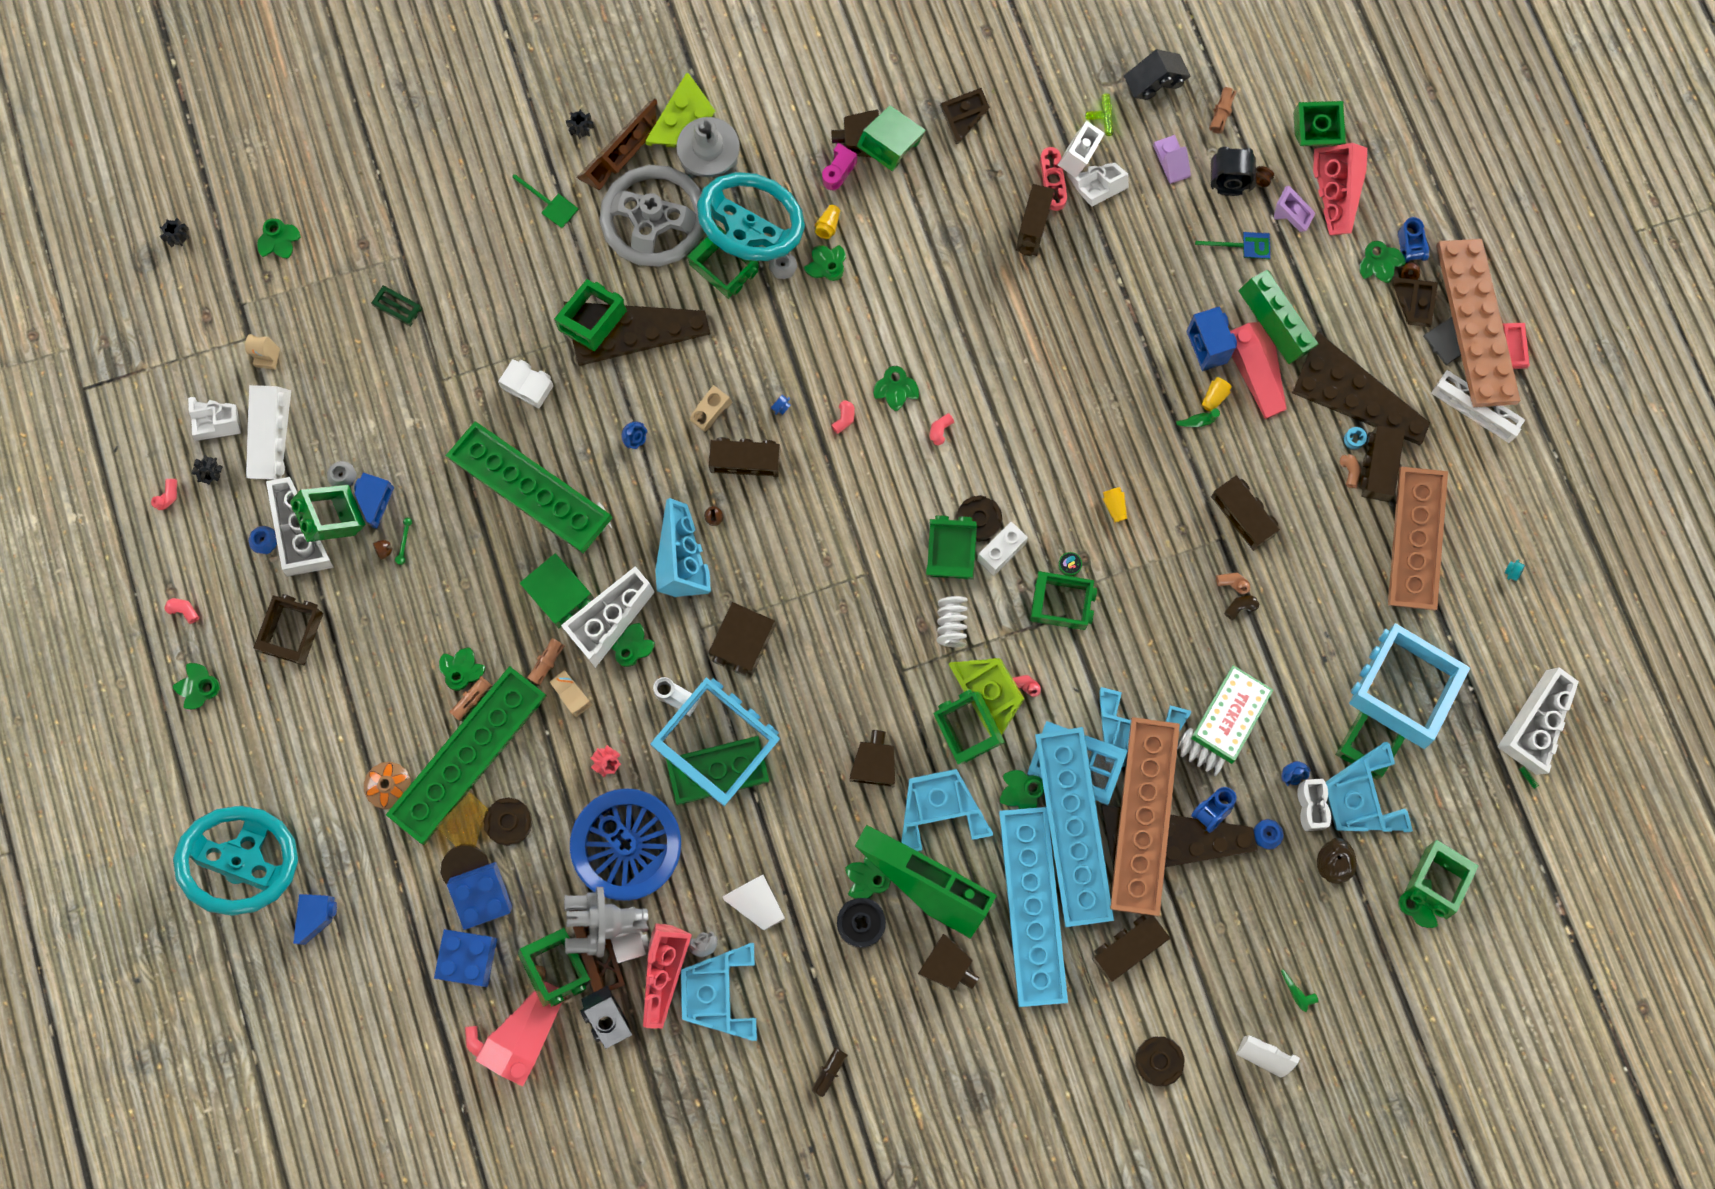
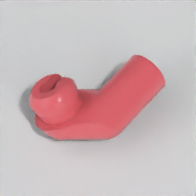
[831,400,855,434]
[929,413,954,446]
[151,479,177,510]
[164,598,199,624]
[1012,675,1041,697]
[465,1026,484,1057]

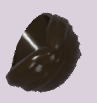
[1317,838,1357,884]

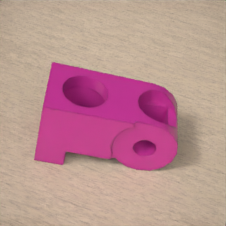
[822,143,857,190]

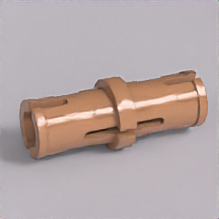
[1209,87,1236,134]
[527,638,565,686]
[449,676,492,721]

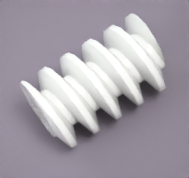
[937,596,968,648]
[1177,728,1225,776]

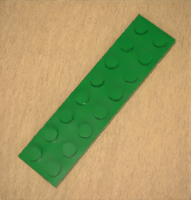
[445,421,613,554]
[386,666,547,845]

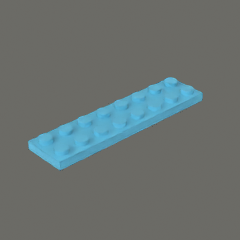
[1035,727,1114,927]
[999,807,1068,1007]

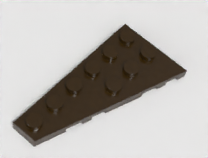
[563,301,711,366]
[1292,332,1430,445]
[1100,804,1258,870]

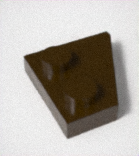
[940,88,990,144]
[1392,277,1438,327]

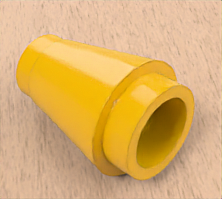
[815,205,841,239]
[1201,377,1232,412]
[1102,487,1128,523]

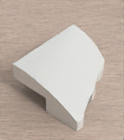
[1067,163,1129,206]
[188,397,241,441]
[723,875,786,930]
[1236,1035,1300,1077]

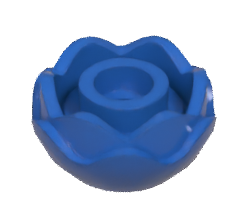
[621,421,648,449]
[248,526,277,554]
[1281,761,1311,786]
[1253,819,1284,850]

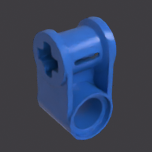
[1398,217,1429,263]
[1191,787,1237,833]

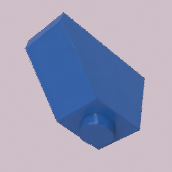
[354,472,394,529]
[293,894,337,945]

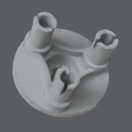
[677,117,740,178]
[564,887,648,957]

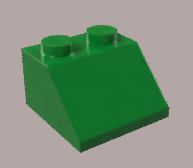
[1293,101,1346,146]

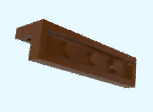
[570,910,626,992]

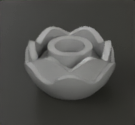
[769,253,797,279]
[327,461,357,487]
[688,931,718,957]

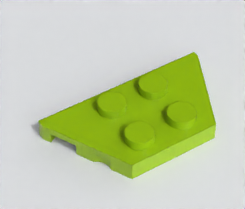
[645,72,715,148]
[948,658,1024,737]

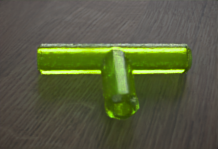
[1085,93,1114,136]

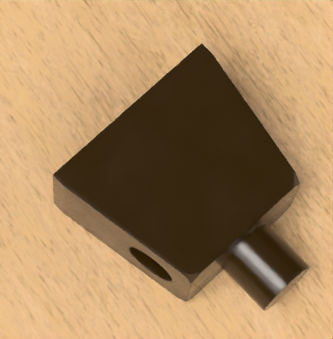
[831,109,879,158]
[849,730,895,787]
[918,934,980,990]

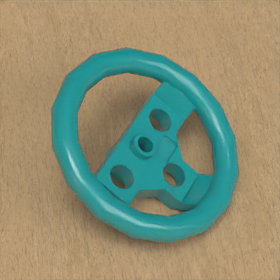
[697,172,805,261]
[173,805,298,916]

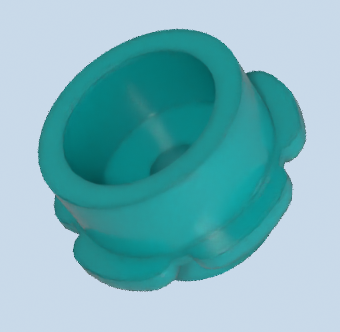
[1505,559,1525,582]

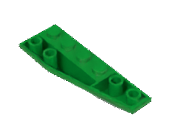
[855,825,997,939]

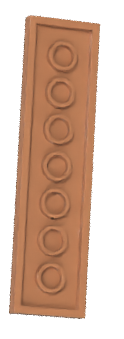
[1436,239,1521,407]
[1110,717,1180,917]

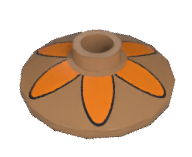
[364,762,411,809]

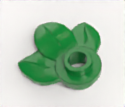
[257,218,301,259]
[1359,241,1406,284]
[803,245,846,281]
[873,366,919,411]
[611,623,655,667]
[439,647,486,691]
[172,663,220,710]
[1000,770,1044,809]
[845,857,891,899]
[1398,879,1441,928]

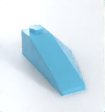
[655,498,711,597]

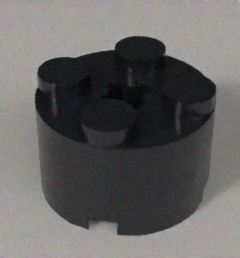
[1211,147,1256,196]
[837,898,886,949]

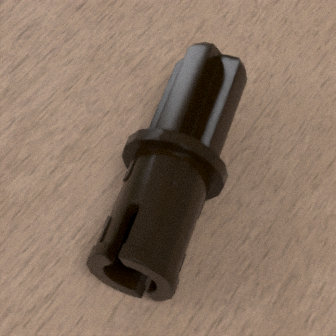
[812,1047,848,1097]

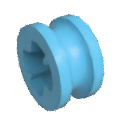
[1344,427,1367,450]

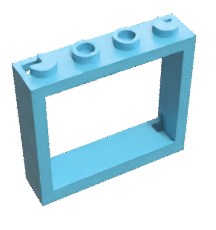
[1349,623,1470,749]
[650,677,780,806]

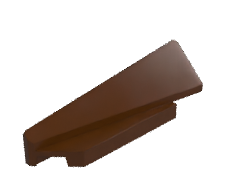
[577,99,658,190]

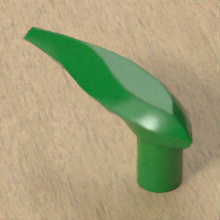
[1176,408,1220,427]
[1281,969,1319,1012]

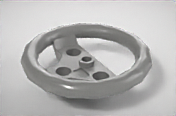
[599,165,705,267]

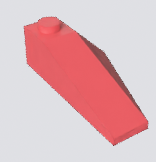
[1313,143,1367,236]
[1230,322,1286,419]
[643,923,692,1029]
[475,981,564,1086]

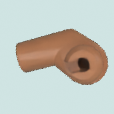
[1340,454,1361,488]
[1216,573,1251,594]

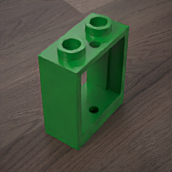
[687,225,759,299]
[554,279,627,352]
[290,485,366,542]
[1030,571,1097,630]
[933,689,1005,765]
[1335,711,1405,780]
[1404,839,1479,920]
[518,927,590,1007]

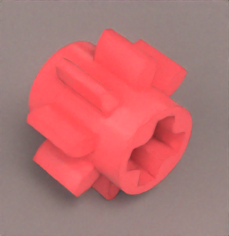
[590,745,621,777]

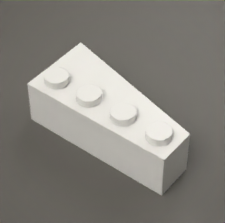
[246,385,291,480]
[266,477,334,577]
[561,566,655,668]
[1498,668,1579,775]

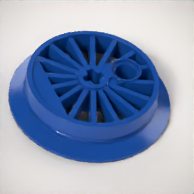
[570,789,681,901]

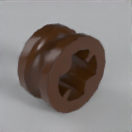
[1256,166,1275,187]

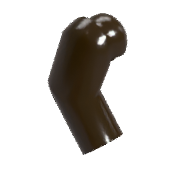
[1224,595,1260,620]

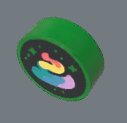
[1058,552,1082,576]

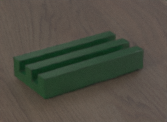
[371,285,423,327]

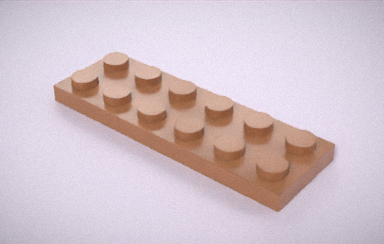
[1388,467,1448,611]

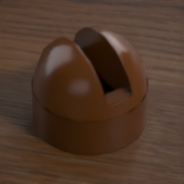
[1401,262,1420,280]
[704,506,723,526]
[373,540,393,560]

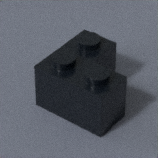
[1124,49,1191,100]

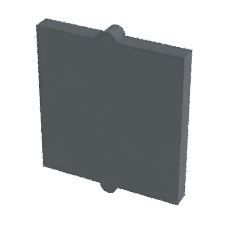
[1423,317,1461,365]

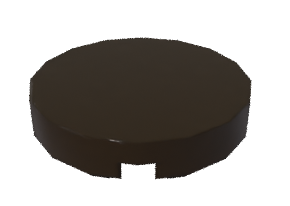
[956,495,1003,542]
[483,797,533,846]
[440,844,490,885]
[1135,1036,1185,1086]

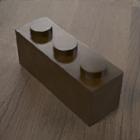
[1359,425,1405,502]
[709,437,781,477]
[1211,475,1280,551]
[1091,915,1171,983]

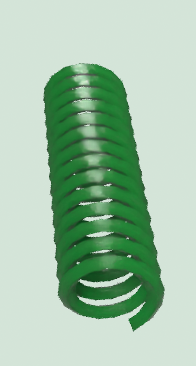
[1519,766,1539,789]

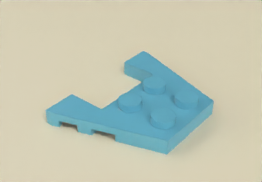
[1099,687,1191,768]
[1326,742,1413,832]
[901,769,993,851]
[681,943,757,1041]

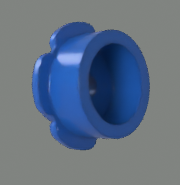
[771,394,791,415]

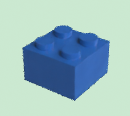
[1186,306,1237,371]
[447,862,513,930]
[434,929,497,987]

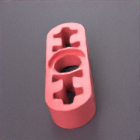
[1040,147,1067,211]

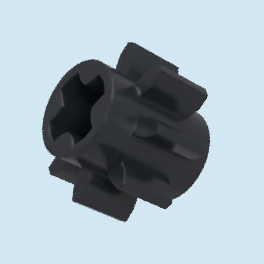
[566,109,595,139]
[159,218,190,247]
[191,455,223,485]

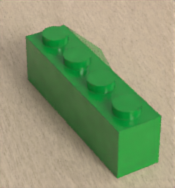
[1238,270,1318,364]

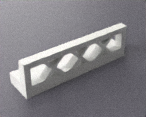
[1431,370,1525,443]

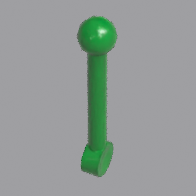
[395,518,412,565]

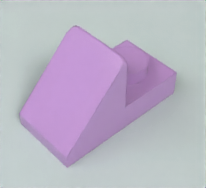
[1153,135,1191,184]
[1274,186,1315,232]

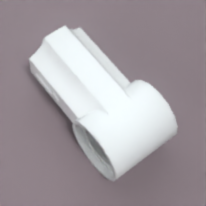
[653,677,700,717]

